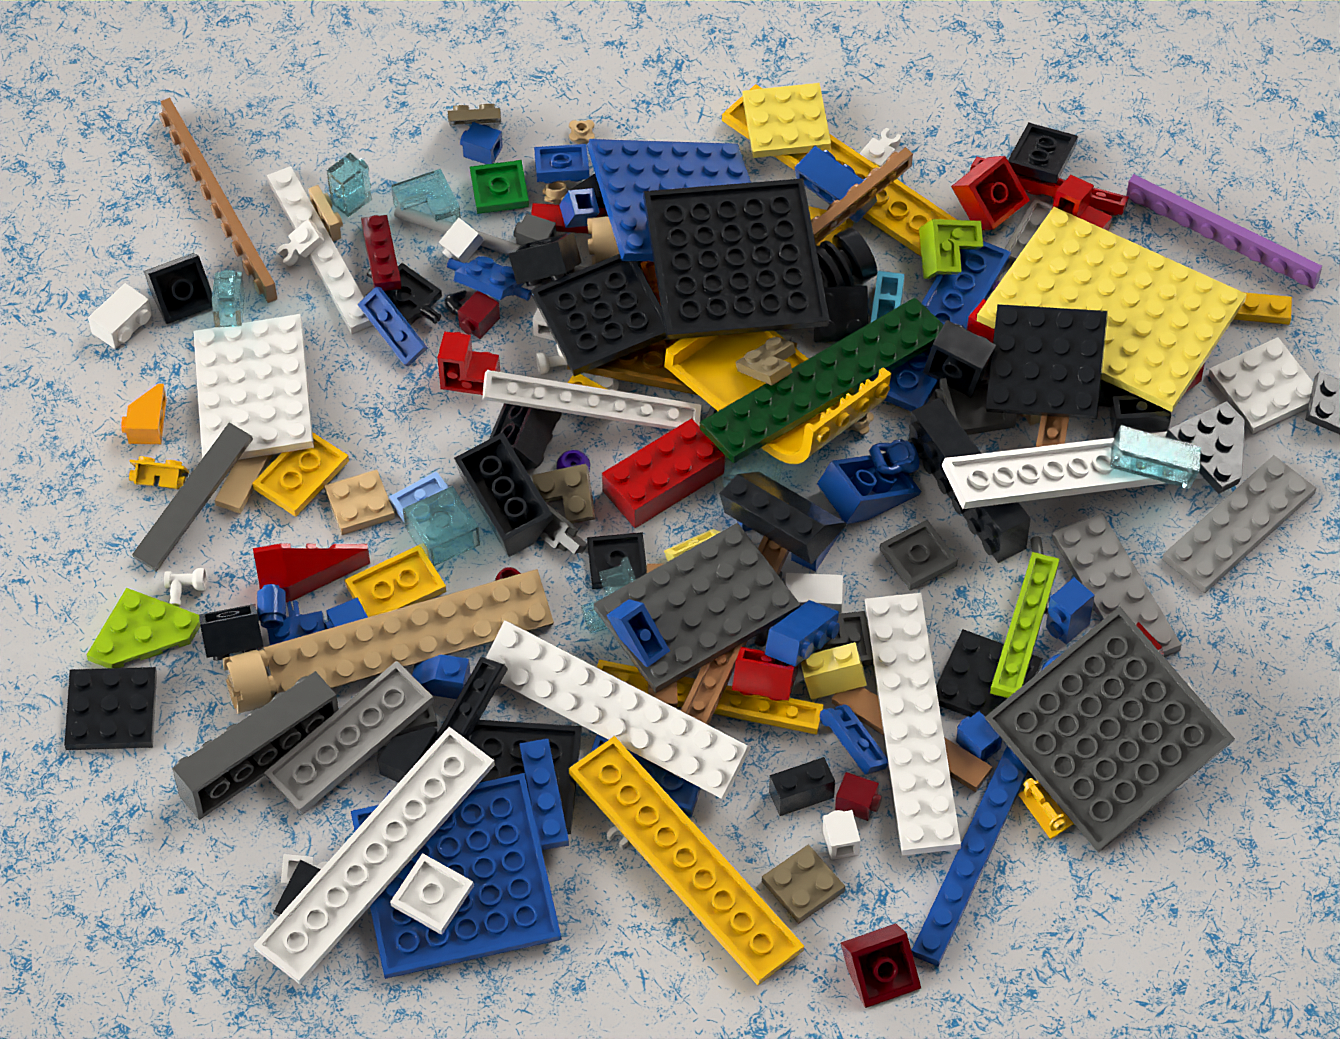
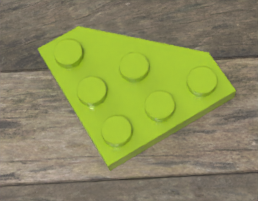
[86,588,200,668]

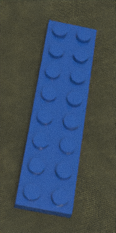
[884,241,1011,411]

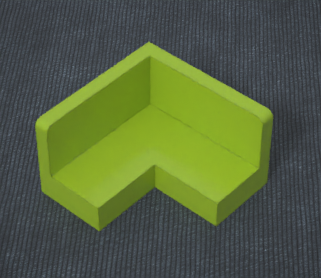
[919,219,983,279]

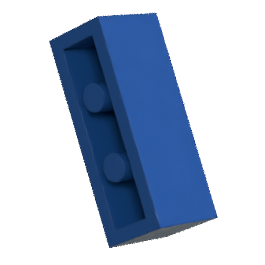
[794,146,877,223]
[765,600,840,667]

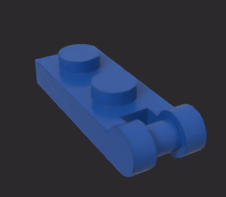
[819,704,888,775]

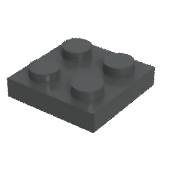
[879,520,958,591]

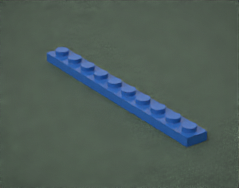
[912,746,1029,967]

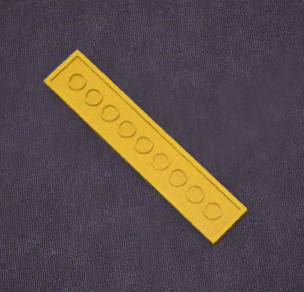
[722,84,957,256]
[569,736,805,985]

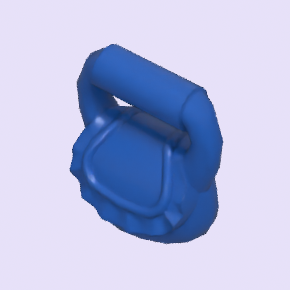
[869,439,920,474]

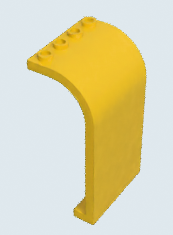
[664,331,891,464]

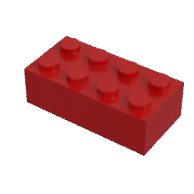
[602,418,725,528]

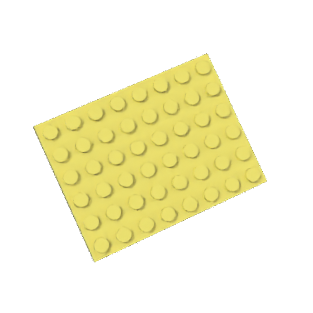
[977,207,1247,412]

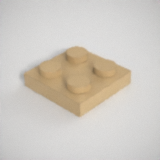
[324,469,395,535]

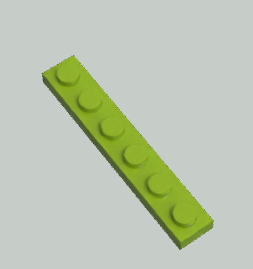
[990,552,1060,698]

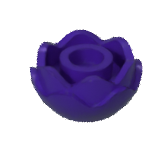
[556,450,591,472]

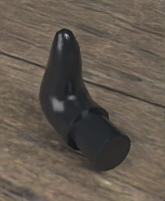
[444,290,467,316]

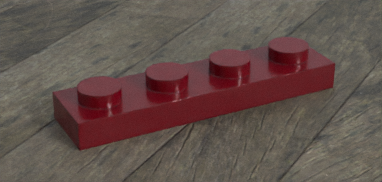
[361,215,401,291]

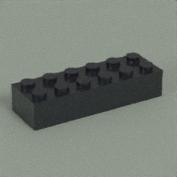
[908,397,1031,563]

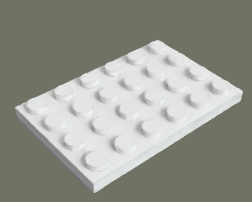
[193,314,314,460]

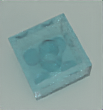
[403,486,480,566]

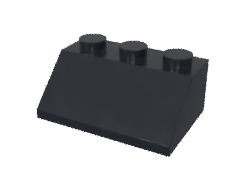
[489,403,562,471]

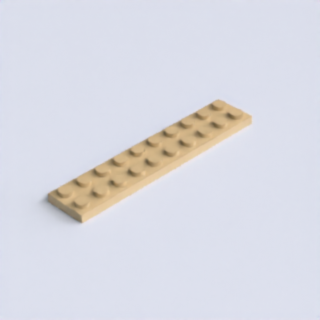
[263,569,554,694]

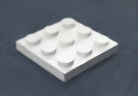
[1208,337,1313,434]

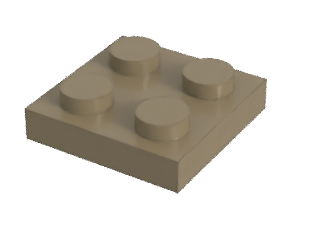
[448,104,501,125]
[762,844,845,924]

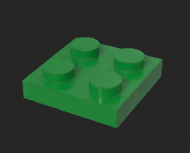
[470,160,529,214]

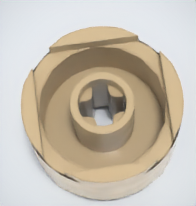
[587,216,620,265]
[223,650,276,714]

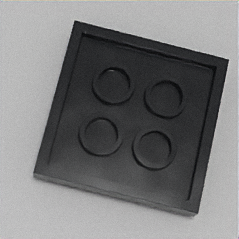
[936,629,1043,717]
[64,667,157,750]

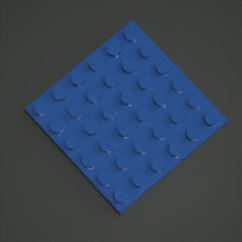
[587,139,751,261]
[351,773,562,979]

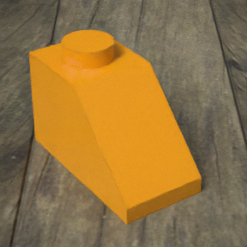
[121,384,167,445]

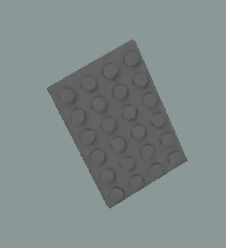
[593,523,801,693]

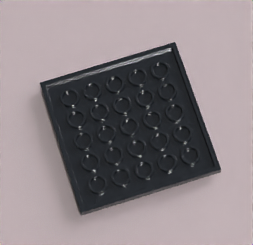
[643,178,830,340]

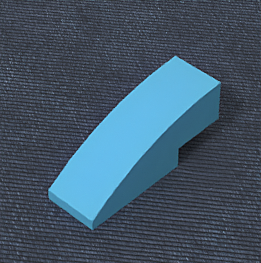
[871,271,905,322]

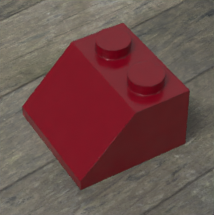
[840,923,921,1008]

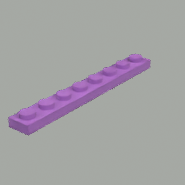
[1126,174,1322,289]

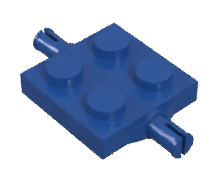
[447,256,532,301]
[267,600,326,645]

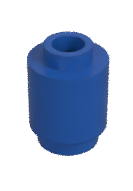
[257,584,286,629]

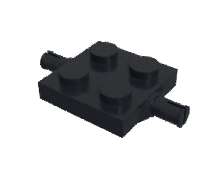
[366,263,442,325]

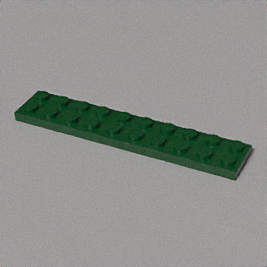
[700,297,944,464]

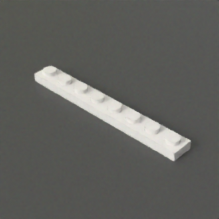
[267,166,373,334]
[482,370,701,430]

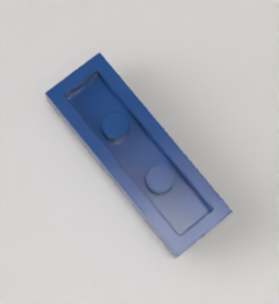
[357,287,428,366]

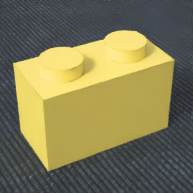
[801,642,867,700]

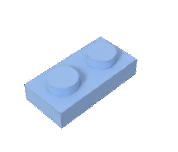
[389,471,452,522]

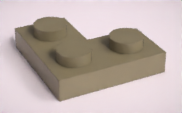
[735,336,796,385]
[532,464,596,524]

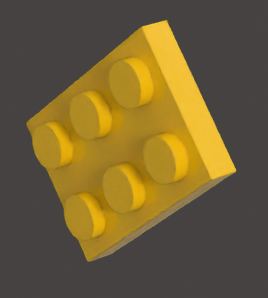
[252,432,349,517]
[345,544,447,617]

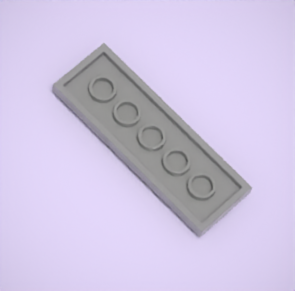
[1162,455,1316,593]
[1052,513,1182,657]
[264,661,435,815]

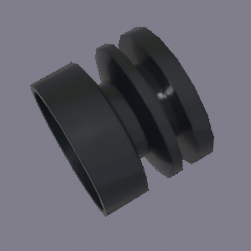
[816,227,878,287]

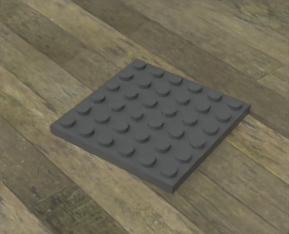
[984,606,1235,853]

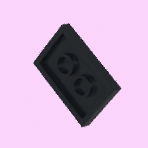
[1008,122,1078,184]

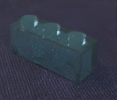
[1110,425,1201,489]

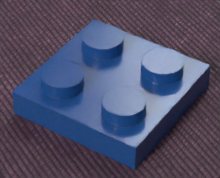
[534,144,590,183]

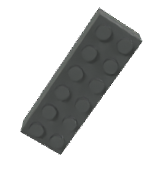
[172,671,339,820]

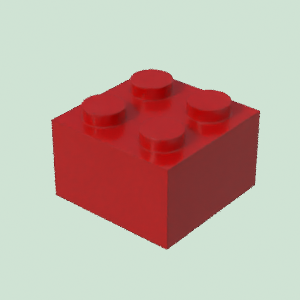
[951,156,1030,230]

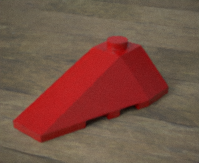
[253,543,370,603]

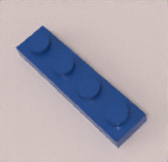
[519,739,569,850]

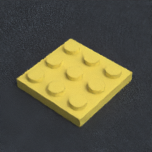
[742,83,831,158]

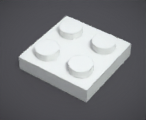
[390,853,474,935]

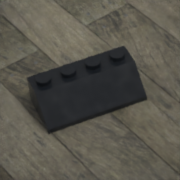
[454,432,554,557]
[719,471,846,564]

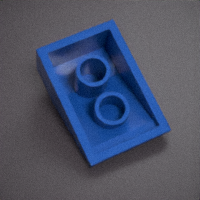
[817,453,922,524]

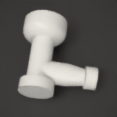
[536,345,567,375]
[164,568,207,607]

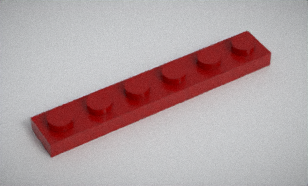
[970,156,1129,216]

